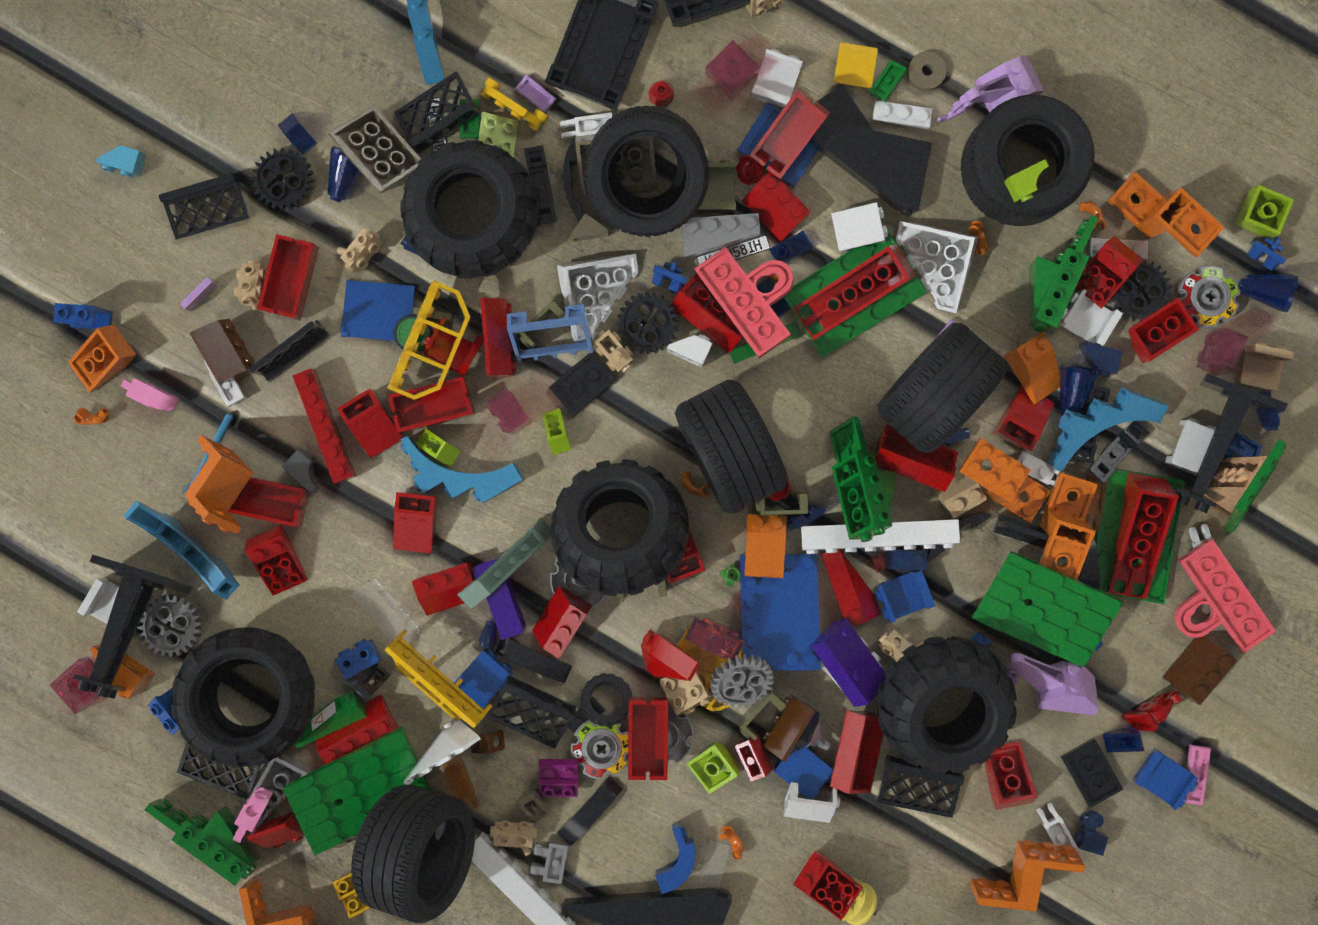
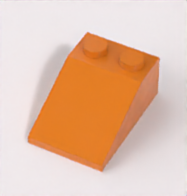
[68,325,136,393]
[1004,332,1062,404]
[744,514,786,578]
[90,644,156,699]

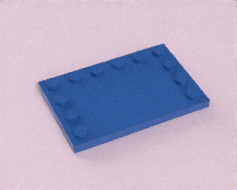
[740,554,821,671]

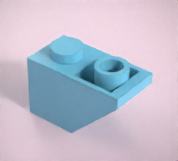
[96,145,146,178]

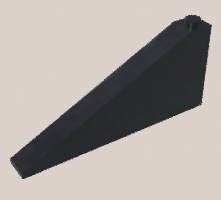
[808,120,932,216]
[562,887,732,925]

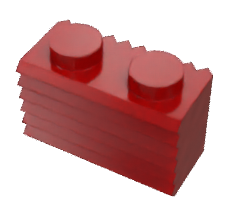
[735,734,773,781]

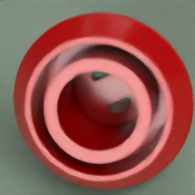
[648,81,674,107]

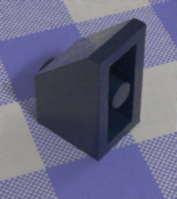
[1079,342,1123,377]
[885,549,927,570]

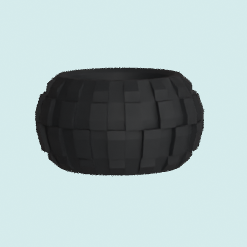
[400,140,539,279]
[550,459,689,596]
[171,627,315,768]
[877,636,1017,774]

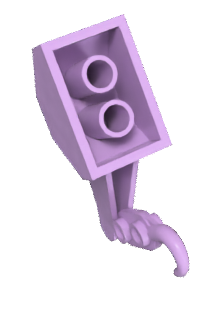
[937,56,1044,122]
[1005,653,1099,716]

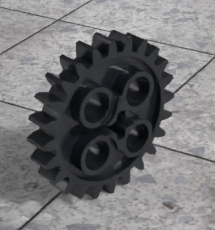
[251,148,315,211]
[1108,259,1172,322]
[617,291,679,355]

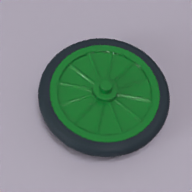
[393,314,433,352]

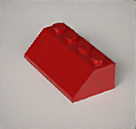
[669,274,743,353]
[480,298,517,379]
[315,694,399,765]

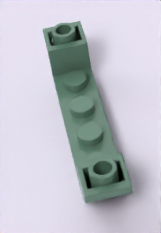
[457,517,551,609]

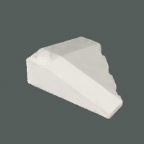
[896,221,979,313]
[557,253,639,343]
[403,719,481,785]

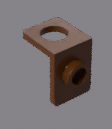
[471,730,505,754]

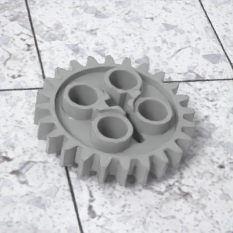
[138,594,203,657]
[710,654,774,708]

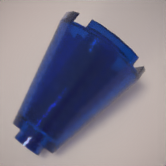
[327,146,362,203]
[1238,274,1298,312]
[1059,364,1099,415]

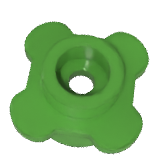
[720,564,740,587]

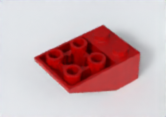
[1076,236,1145,309]
[992,385,1055,452]
[337,388,403,459]
[393,492,439,554]
[244,525,308,596]
[667,529,705,584]
[793,851,863,921]

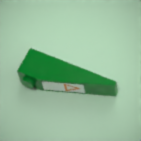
[295,690,367,749]

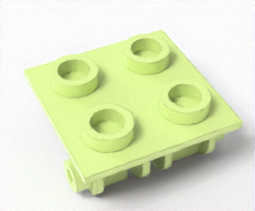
[478,112,518,157]

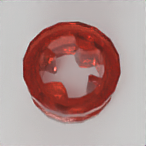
[871,554,886,573]

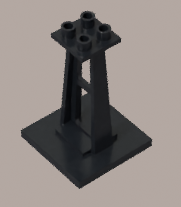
[1175,373,1288,514]
[73,554,191,699]

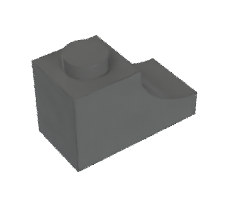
[282,449,320,493]

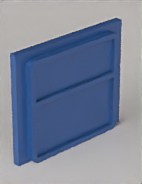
[737,102,818,187]

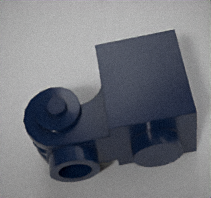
[1074,810,1108,856]

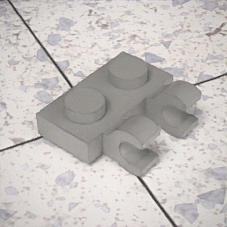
[530,841,568,884]

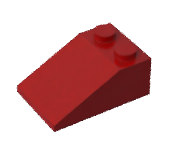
[985,741,1037,810]
[247,812,304,849]

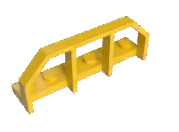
[387,280,470,400]
[385,629,492,729]

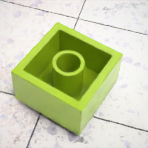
[1234,185,1294,239]

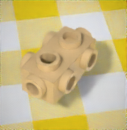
[337,228,383,273]
[234,260,266,310]
[594,330,634,373]
[878,629,923,662]
[490,820,537,856]

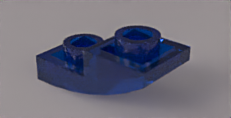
[769,230,813,263]
[1256,391,1280,431]
[787,505,826,530]

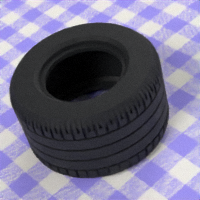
[961,94,1095,226]
[585,105,709,237]
[877,323,1007,453]
[675,379,788,514]
[351,785,475,923]

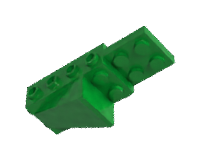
[1029,215,1098,334]
[829,416,897,542]
[144,798,258,886]

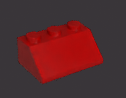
[742,171,811,242]
[1128,297,1199,363]
[412,562,476,616]
[532,585,592,658]

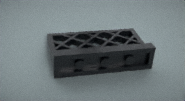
[394,71,481,154]
[158,173,250,240]
[249,320,330,382]
[993,514,1049,548]
[486,675,576,749]
[177,743,261,799]
[877,755,964,818]

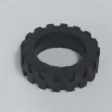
[581,673,632,727]

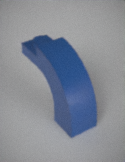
[655,822,695,894]

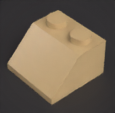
[932,468,987,518]

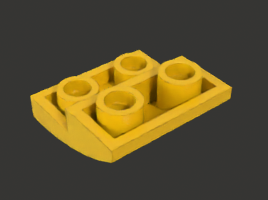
[833,42,878,88]
[332,873,371,919]

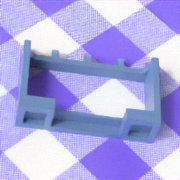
[507,304,594,363]

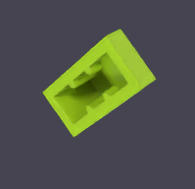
[1004,159,1049,203]
[542,408,572,455]
[415,428,461,467]

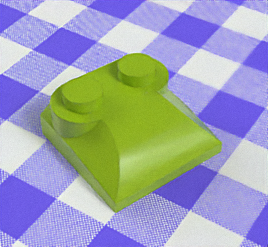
[686,742,740,794]

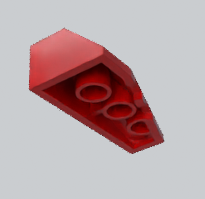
[821,549,881,627]
[641,629,700,681]

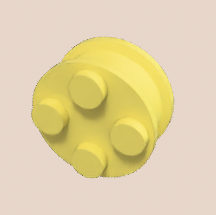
[842,877,877,925]

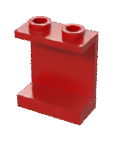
[423,317,484,376]

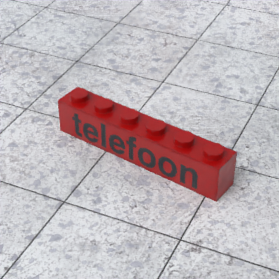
[292,369,357,484]

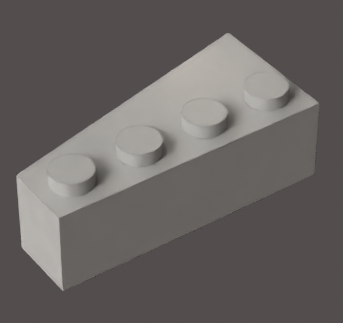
[682,213,760,261]
[250,753,311,829]

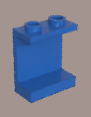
[53,303,113,329]
[875,570,935,623]
[454,648,514,708]
[148,688,209,735]
[773,747,834,800]
[1133,748,1198,810]

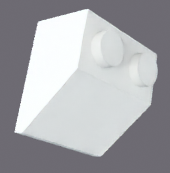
[667,334,712,367]

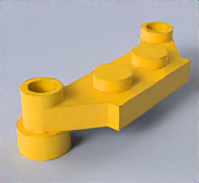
[480,77,549,132]

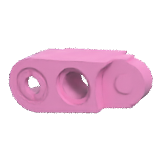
[121,378,179,411]
[233,787,273,843]

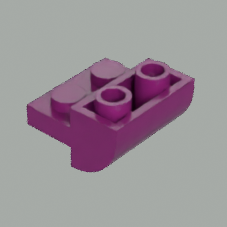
[538,759,579,797]

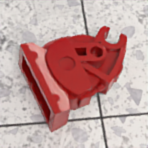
[1123,690,1181,732]

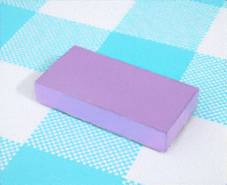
[515,74,556,114]
[180,277,218,311]

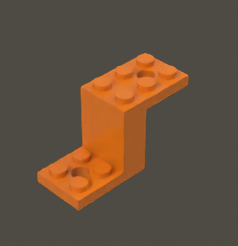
[1107,172,1225,257]
[184,435,254,534]
[959,438,1051,523]
[1039,471,1098,580]
[970,840,1085,912]
[239,876,316,925]

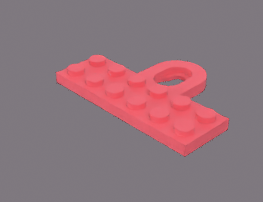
[694,247,794,359]
[1174,538,1276,653]

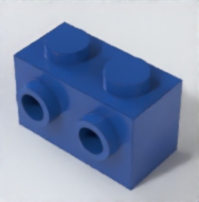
[334,639,383,680]

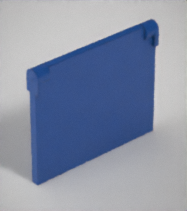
[341,280,415,341]

